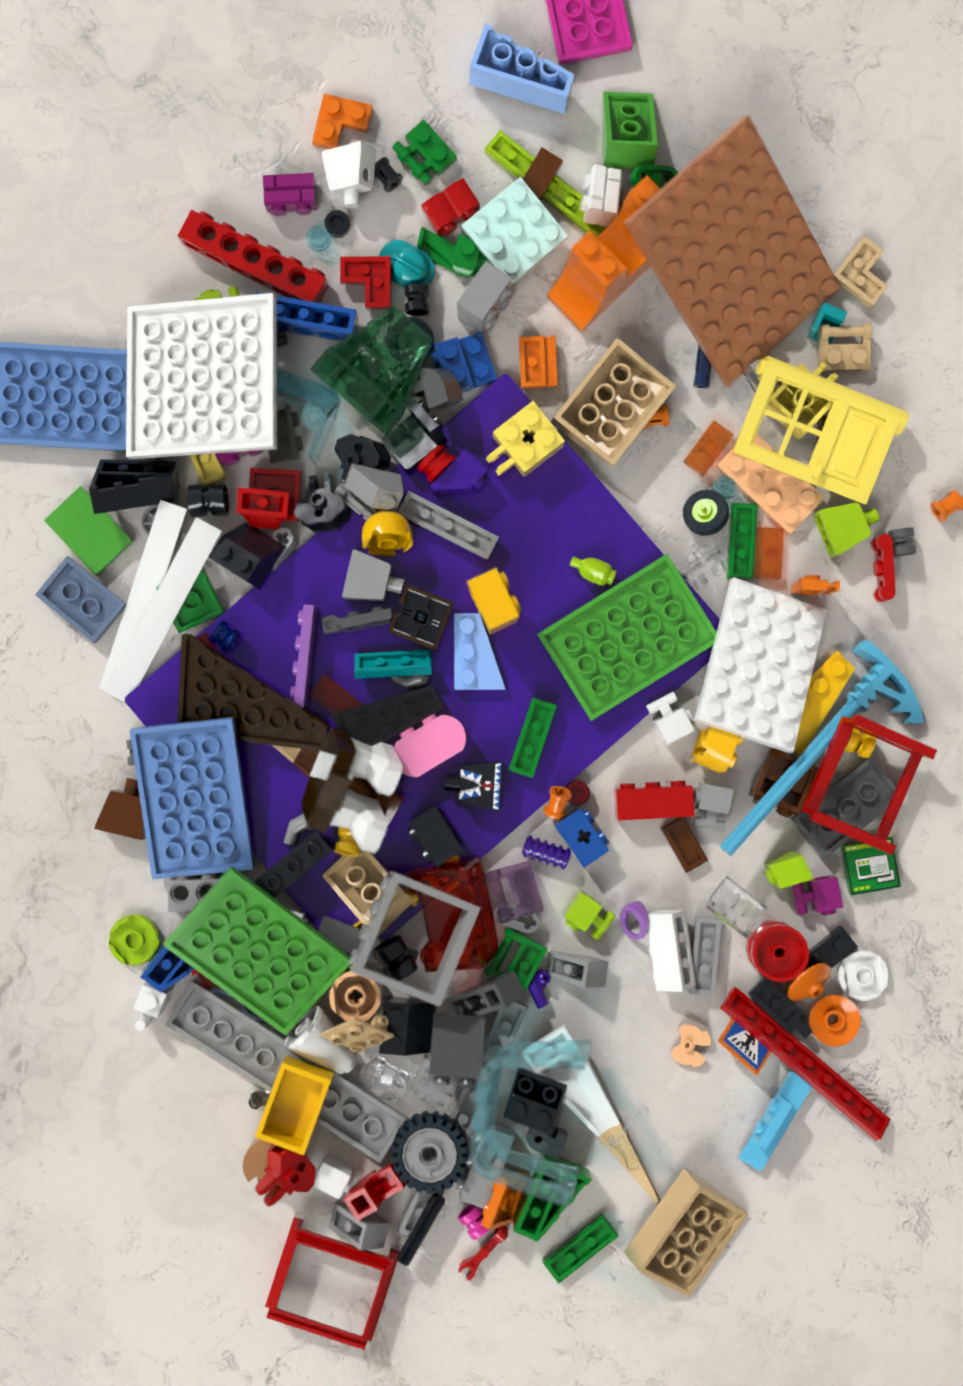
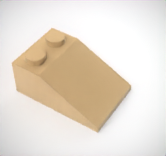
[322,850,415,936]

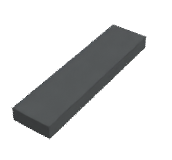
[318,914,419,977]

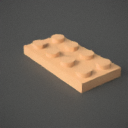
[716,434,825,536]

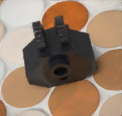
[334,434,391,484]
[294,473,351,533]

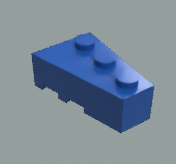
[140,911,195,992]

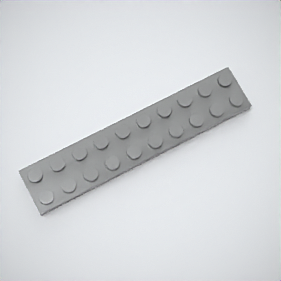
[165,980,408,1163]

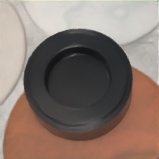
[325,210,350,238]

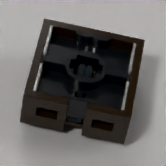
[388,584,455,652]

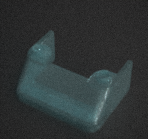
[277,367,341,465]

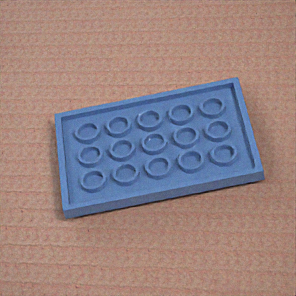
[0,342,127,452]
[130,717,255,880]

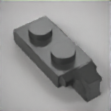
[322,606,394,635]

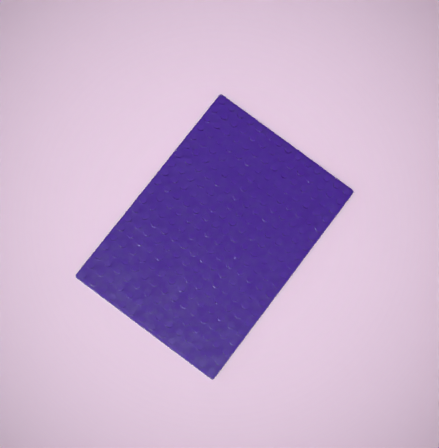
[125,374,720,966]

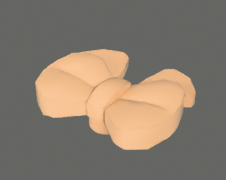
[671,1024,711,1067]

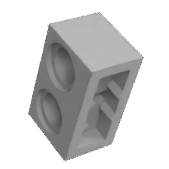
[167,873,222,912]

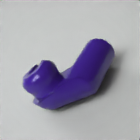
[528,970,551,1009]

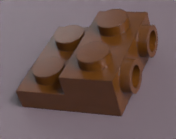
[748,747,819,818]

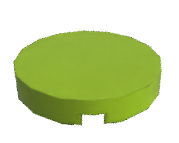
[109,914,161,966]

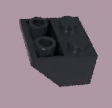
[503,1067,568,1136]

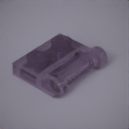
[486,861,544,923]

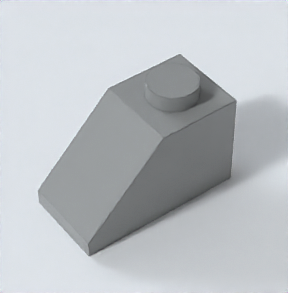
[345,464,404,512]
[548,951,608,988]
[329,1203,390,1251]

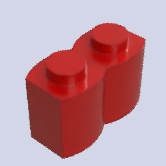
[421,178,480,236]

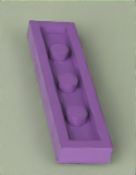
[290,604,317,708]

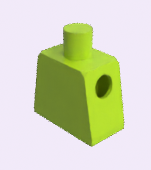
[813,502,880,559]

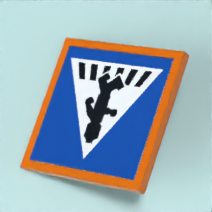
[717,1018,771,1075]

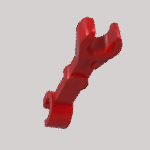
[458,1225,508,1280]

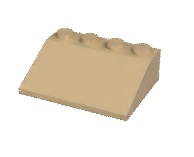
[551,338,676,466]
[624,1169,749,1297]

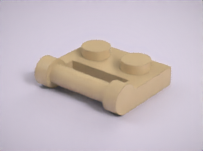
[818,323,873,371]

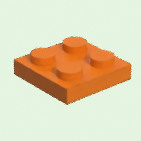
[481,1170,531,1230]

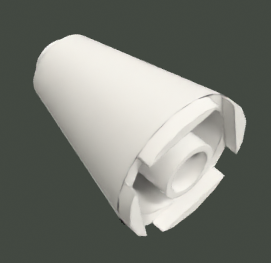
[284,1005,356,1074]

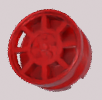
[417,444,456,484]

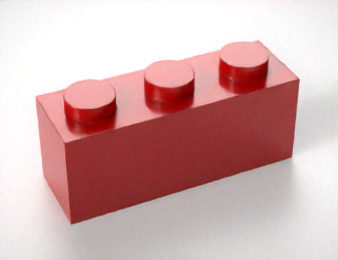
[614,780,695,821]

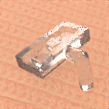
[722,374,779,423]

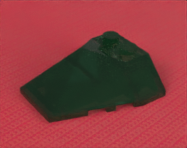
[310,306,433,436]

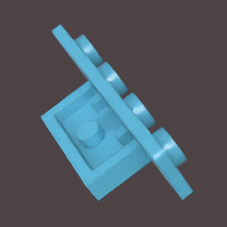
[738,1070,812,1171]

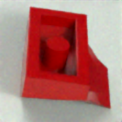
[236,487,291,530]

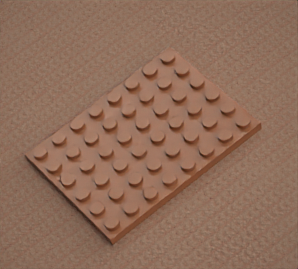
[624,116,841,388]

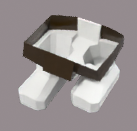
[301,727,403,853]

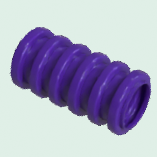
[522,835,571,870]

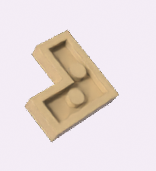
[834,236,888,308]

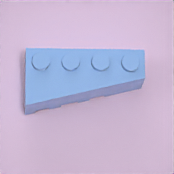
[469,23,574,114]

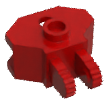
[255,1144,316,1207]

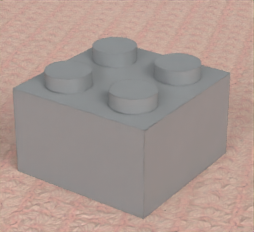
[457,261,513,334]

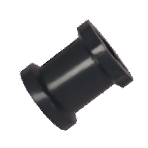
[374,157,403,193]

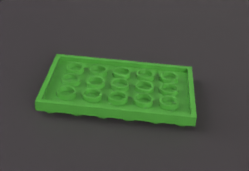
[537,554,717,721]
[163,865,351,1036]

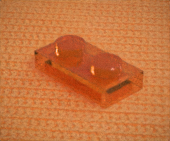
[754,527,784,580]

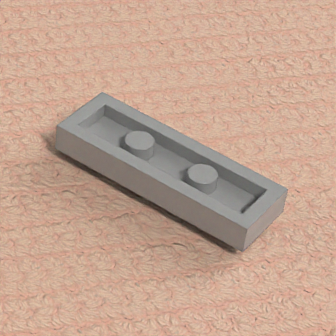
[688,916,722,996]

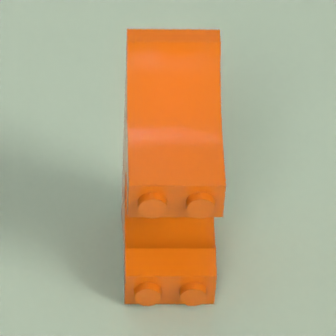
[547,176,661,332]

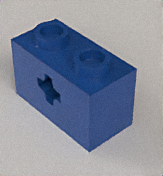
[554,807,609,868]

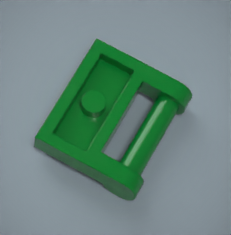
[483,927,548,992]

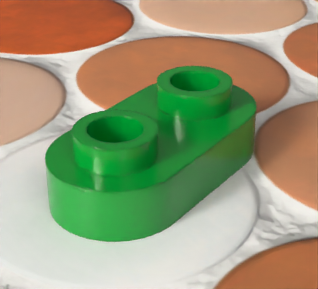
[631,164,679,189]

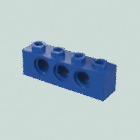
[255,292,359,344]

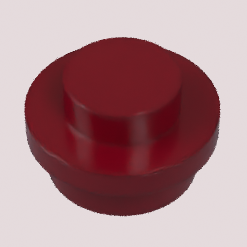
[566,780,590,806]

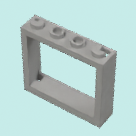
[348,870,480,1007]

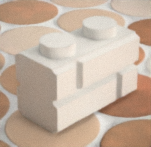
[580,164,622,227]

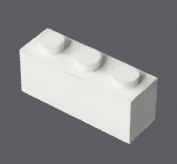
[648,909,696,992]

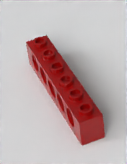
[177,209,329,303]

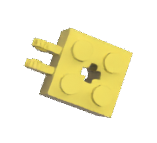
[766,362,839,440]
[486,401,565,477]

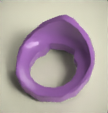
[620,901,649,940]

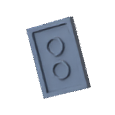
[35,556,127,643]

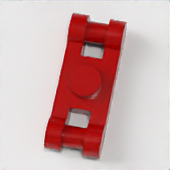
[870,534,896,602]

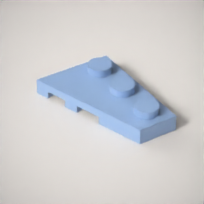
[454,613,505,690]

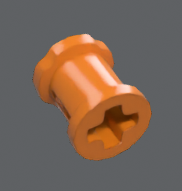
[643,404,669,429]
[930,490,963,522]
[543,786,572,820]

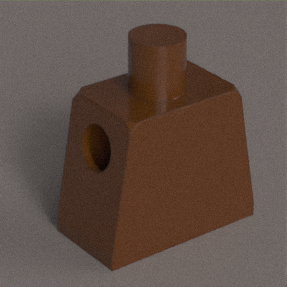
[94,777,146,840]

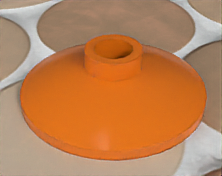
[787,963,831,1001]
[809,995,861,1046]

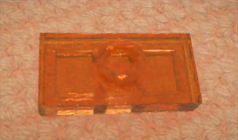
[683,420,734,476]

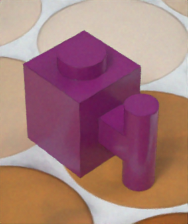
[792,875,844,915]

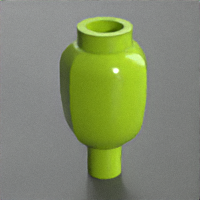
[570,556,617,586]

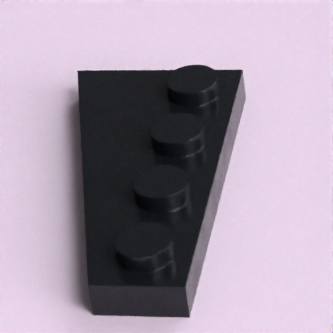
[330,685,445,746]

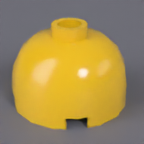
[362,510,413,556]

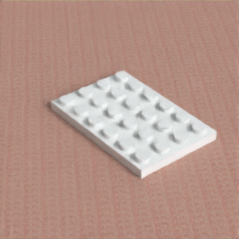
[694,577,827,753]

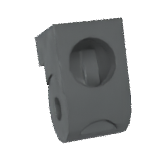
[527,1127,568,1161]

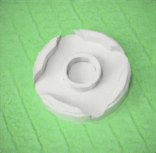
[837,949,889,1001]

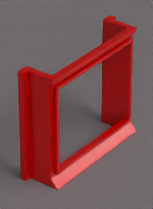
[801,714,937,855]
[265,1217,400,1350]

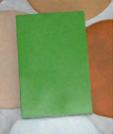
[44,486,134,576]

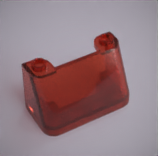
[406,857,498,972]

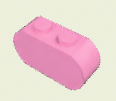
[394,714,466,777]

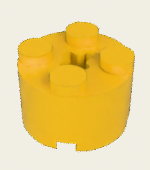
[691,726,744,774]

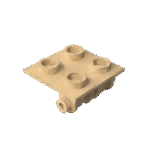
[320,1015,394,1053]

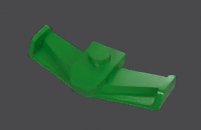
[417,227,489,278]

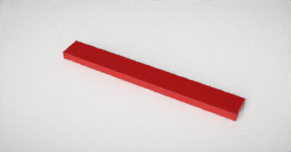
[720,987,891,1141]

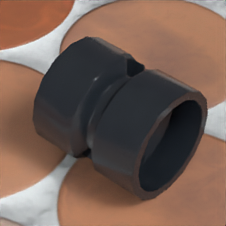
[187,482,229,518]
[372,935,418,981]

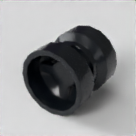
[405,283,430,316]

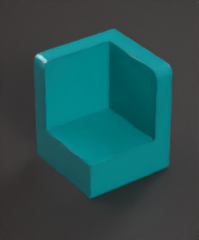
[806,302,847,344]

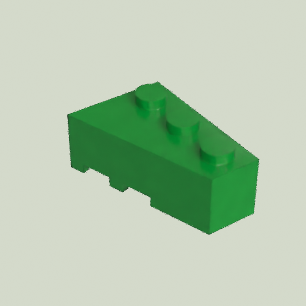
[513,1154,592,1242]

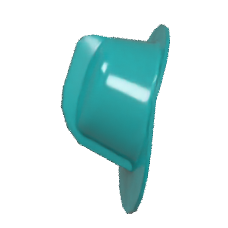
[379,240,435,288]

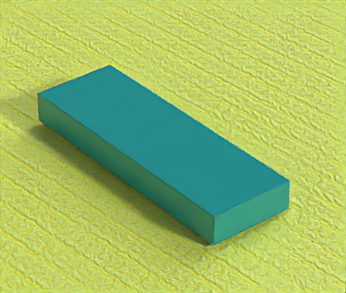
[354,649,432,679]

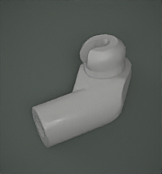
[283,814,313,846]

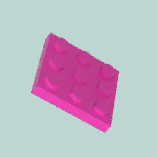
[545,0,633,66]

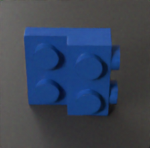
[431,332,497,393]

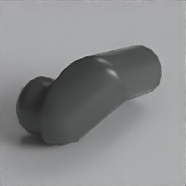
[390,675,430,691]

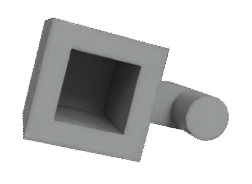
[693,783,734,831]

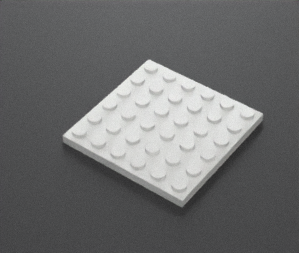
[126,293,277,459]

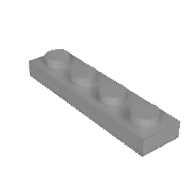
[397,491,499,561]

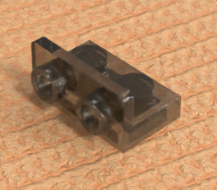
[268,405,304,464]

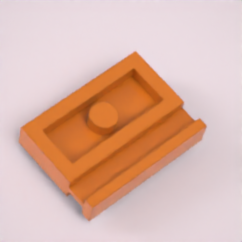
[519,335,558,389]
[791,575,840,596]

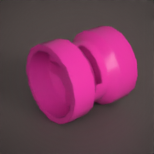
[458,1204,489,1240]

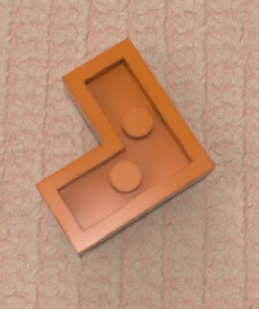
[312,94,373,149]

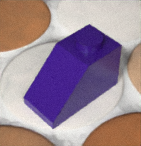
[430,449,488,494]

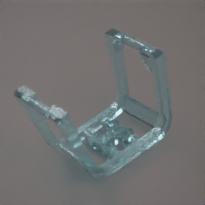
[471,1039,592,1205]

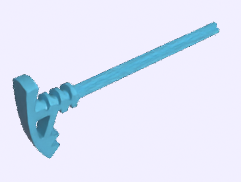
[720,640,924,856]

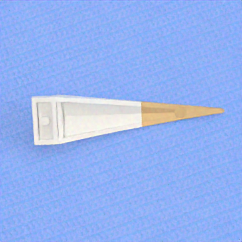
[522,1024,659,1204]

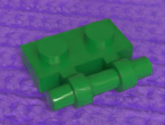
[392,119,457,186]

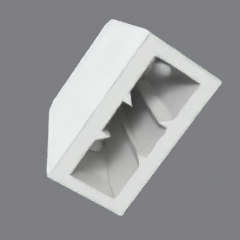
[322,141,376,208]

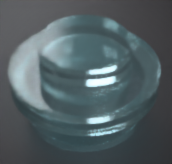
[306,226,331,252]
[711,476,737,499]

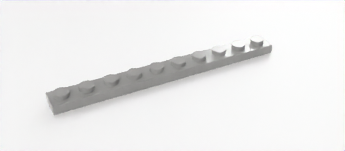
[398,1001,528,1236]

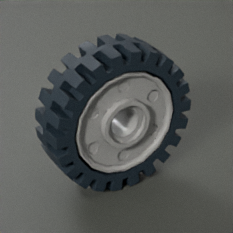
[392,1111,468,1194]

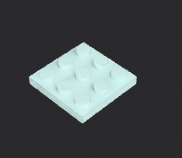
[461,177,568,286]

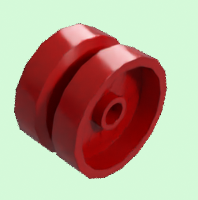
[746,920,809,982]

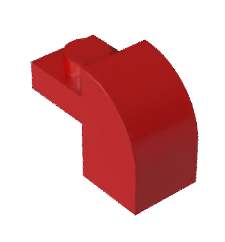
[343,1163,406,1221]

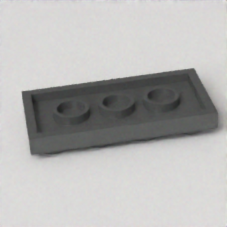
[791,756,896,859]

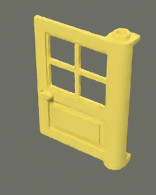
[732,356,909,505]

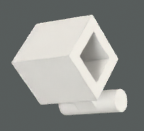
[646,692,695,745]
[133,982,174,1031]

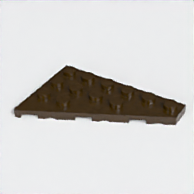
[177,634,330,751]

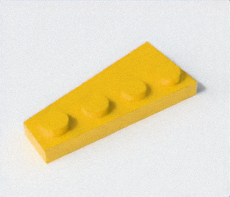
[794,650,855,757]

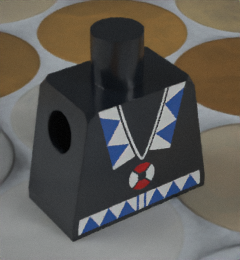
[444,761,503,811]

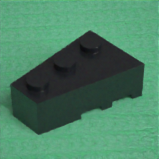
[89,459,180,514]

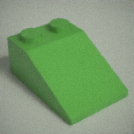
[602,92,658,169]

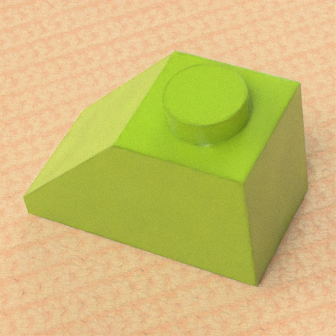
[764,850,814,889]

